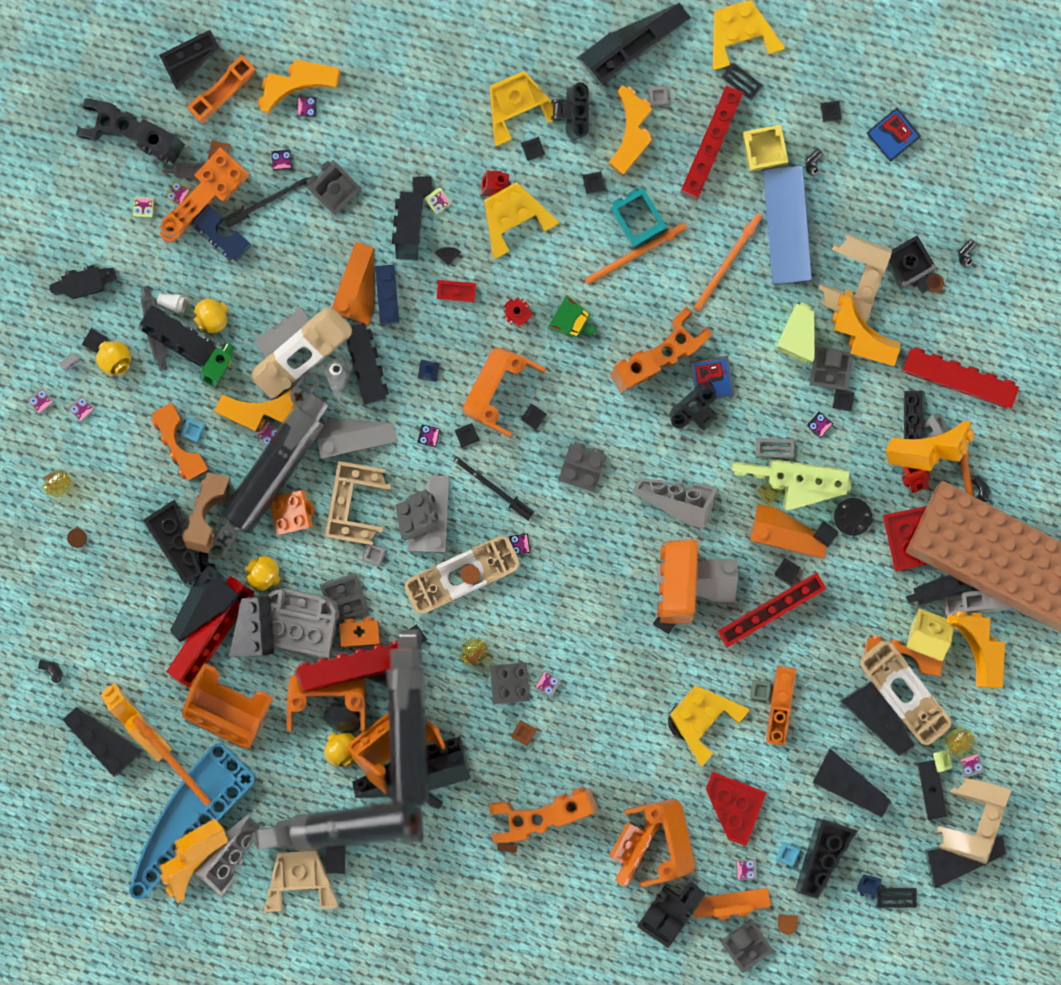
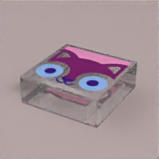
[255,421,277,446]

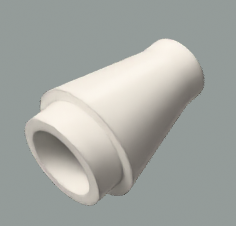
[157,293,187,313]

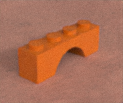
[187,55,257,125]
[151,402,210,482]
[863,635,943,676]

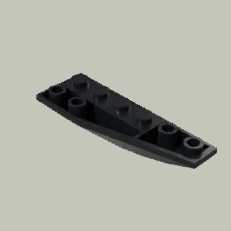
[578,3,691,87]
[352,736,471,798]

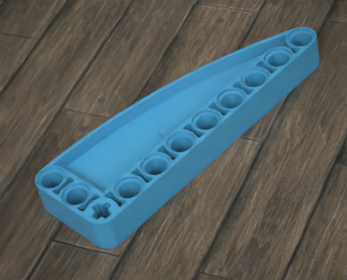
[129,743,256,900]

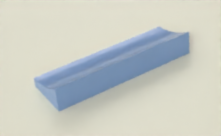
[763,165,812,284]

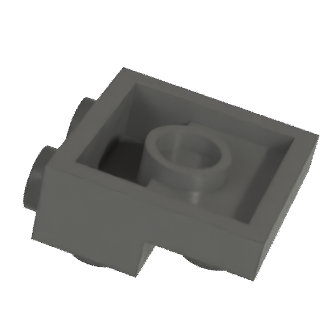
[306,160,362,215]
[558,441,606,492]
[395,490,439,541]

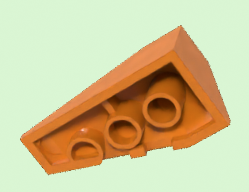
[332,242,374,326]

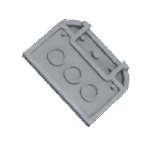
[268,588,339,658]

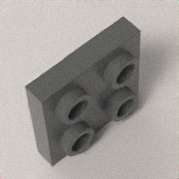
[809,347,853,391]
[490,662,530,704]
[720,919,774,973]

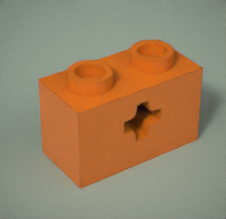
[339,617,380,647]

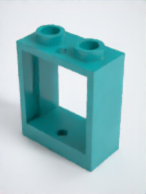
[610,188,667,249]

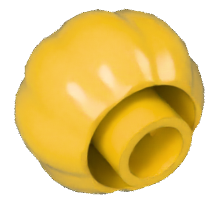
[193,298,229,333]
[96,341,131,375]
[245,556,281,591]
[324,732,355,768]

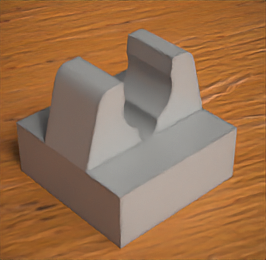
[924,413,949,437]

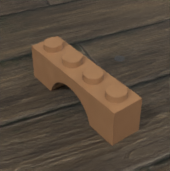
[183,472,232,553]

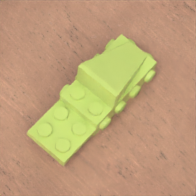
[730,459,852,510]

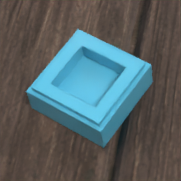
[180,418,205,443]
[776,842,801,867]

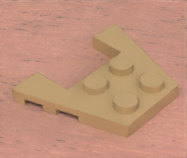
[264,850,339,912]

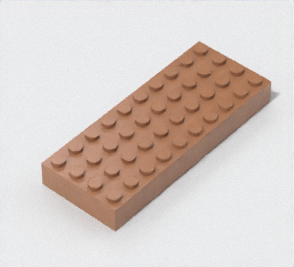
[906,481,1061,632]

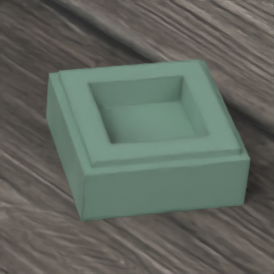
[750,680,772,702]

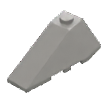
[317,418,397,460]
[408,475,449,553]
[633,479,718,528]
[657,559,738,603]
[193,815,259,897]

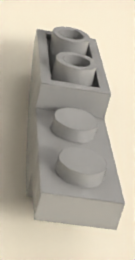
[944,591,1014,617]

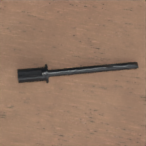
[223,177,310,228]
[453,456,535,521]

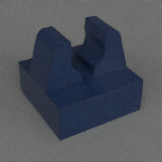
[418,360,440,382]
[857,874,882,899]

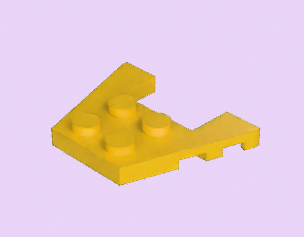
[713,0,785,71]
[489,71,553,146]
[483,182,559,259]
[670,685,750,767]

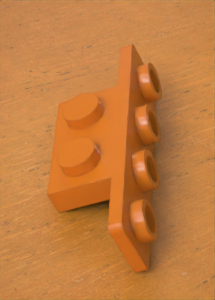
[609,820,660,887]
[694,888,771,920]

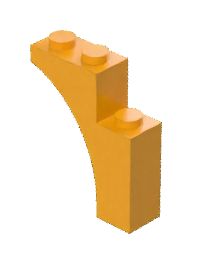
[258,59,340,114]
[608,85,652,176]
[831,289,901,366]
[214,386,303,432]
[885,421,974,471]
[947,612,1005,688]
[101,683,172,762]
[159,819,228,903]

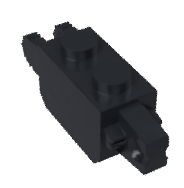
[49,265,117,299]
[905,575,970,605]

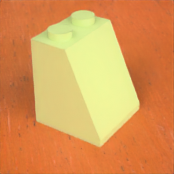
[775,303,814,365]

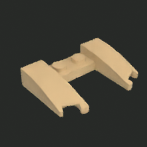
[819,233,892,322]
[325,461,391,545]
[937,778,1011,864]

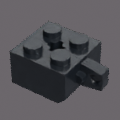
[887,235,936,294]

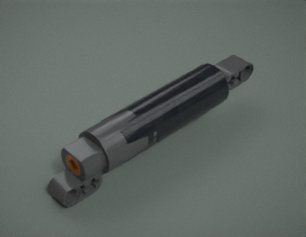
[209,372,329,559]
[387,629,429,843]

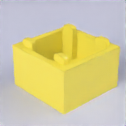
[742,125,788,172]
[906,608,954,661]

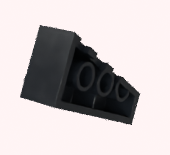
[138,304,217,369]
[346,323,389,406]
[143,499,201,586]
[839,680,915,756]
[62,706,145,777]
[795,817,858,899]
[924,834,1007,889]

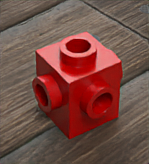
[481,170,511,197]
[503,298,533,329]
[901,466,931,493]

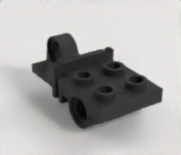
[637,881,706,948]

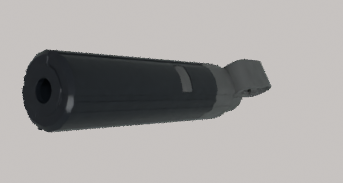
[254,801,421,851]

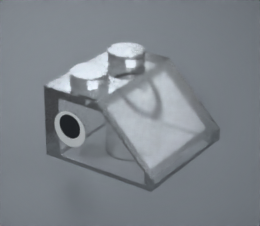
[321,356,353,403]

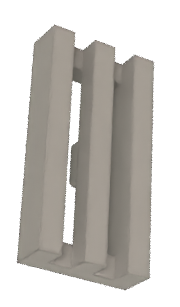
[756,438,795,459]

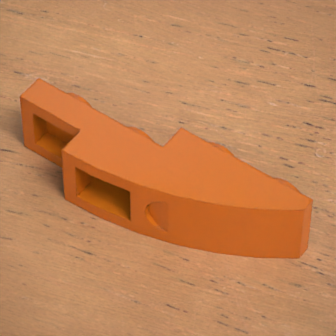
[766,665,796,746]

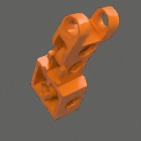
[160,147,251,243]
[610,306,713,394]
[489,786,599,843]

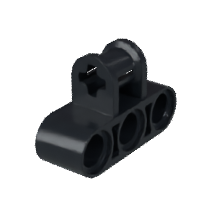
[551,82,589,140]
[669,381,718,431]

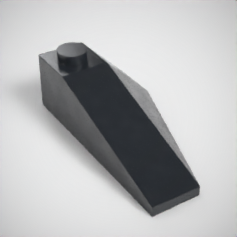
[170,566,240,642]

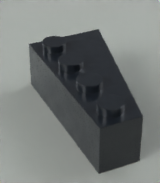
[812,748,891,818]

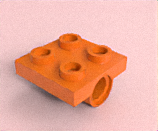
[270,490,314,535]

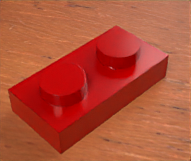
[436,280,476,303]

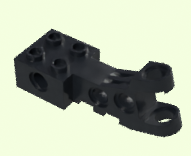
[76,98,185,164]

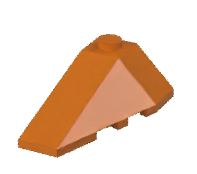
[749,504,827,559]

